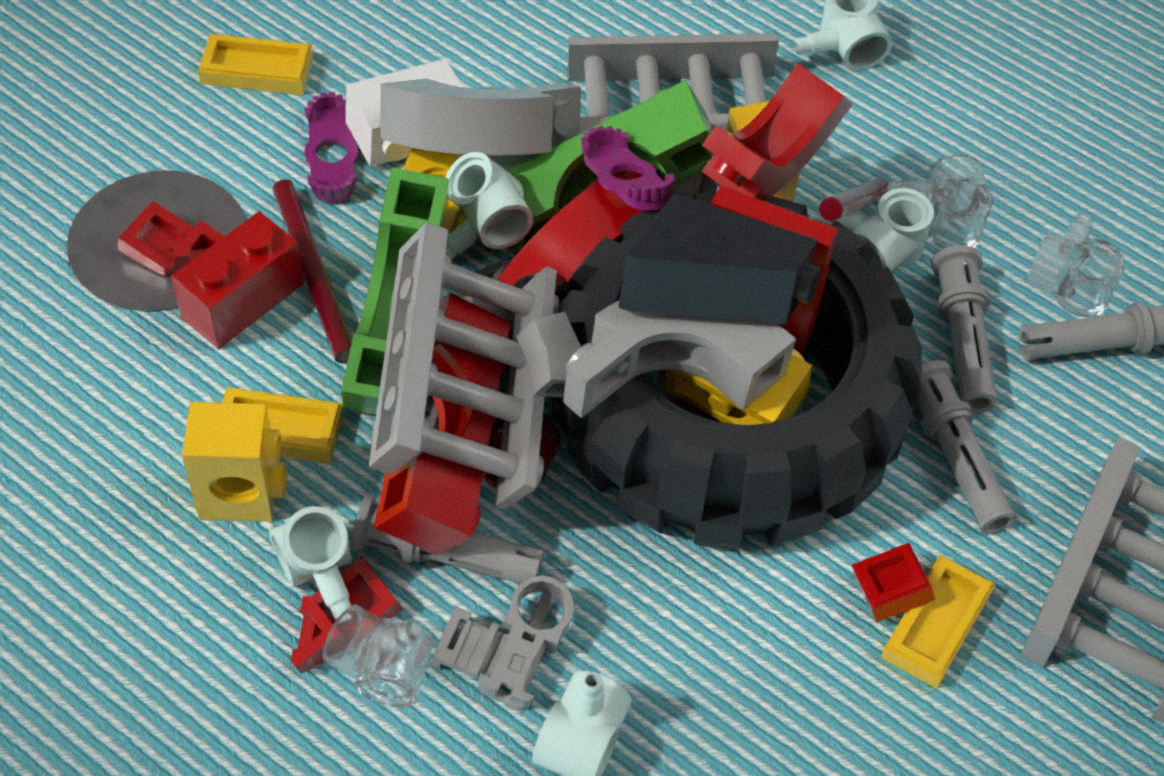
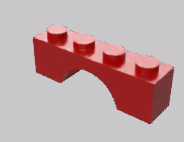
[374,292,511,555]

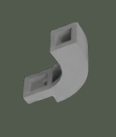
[380,78,581,155]
[563,300,796,418]

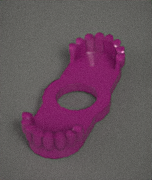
[304,92,359,204]
[581,126,675,211]

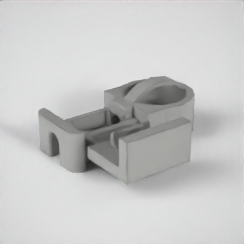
[431,575,574,711]

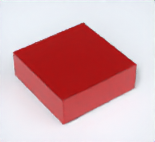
[852,543,935,623]

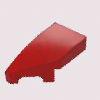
[118,201,224,276]
[291,557,404,674]

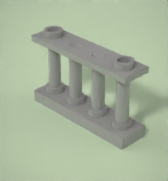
[567,33,779,134]
[368,222,559,510]
[1020,437,1164,724]

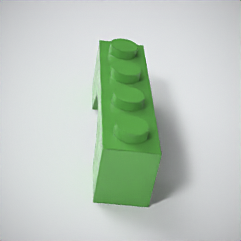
[507,80,714,251]
[341,167,450,415]

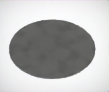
[67,170,245,311]

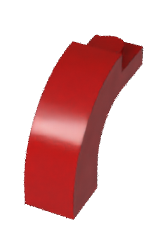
[702,63,853,201]
[498,171,645,286]

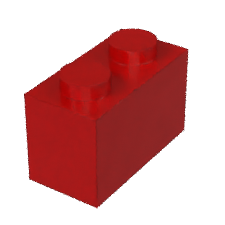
[171,211,304,350]

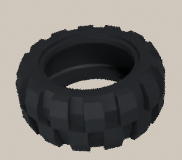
[551,192,922,549]

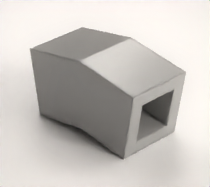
[516,312,581,398]

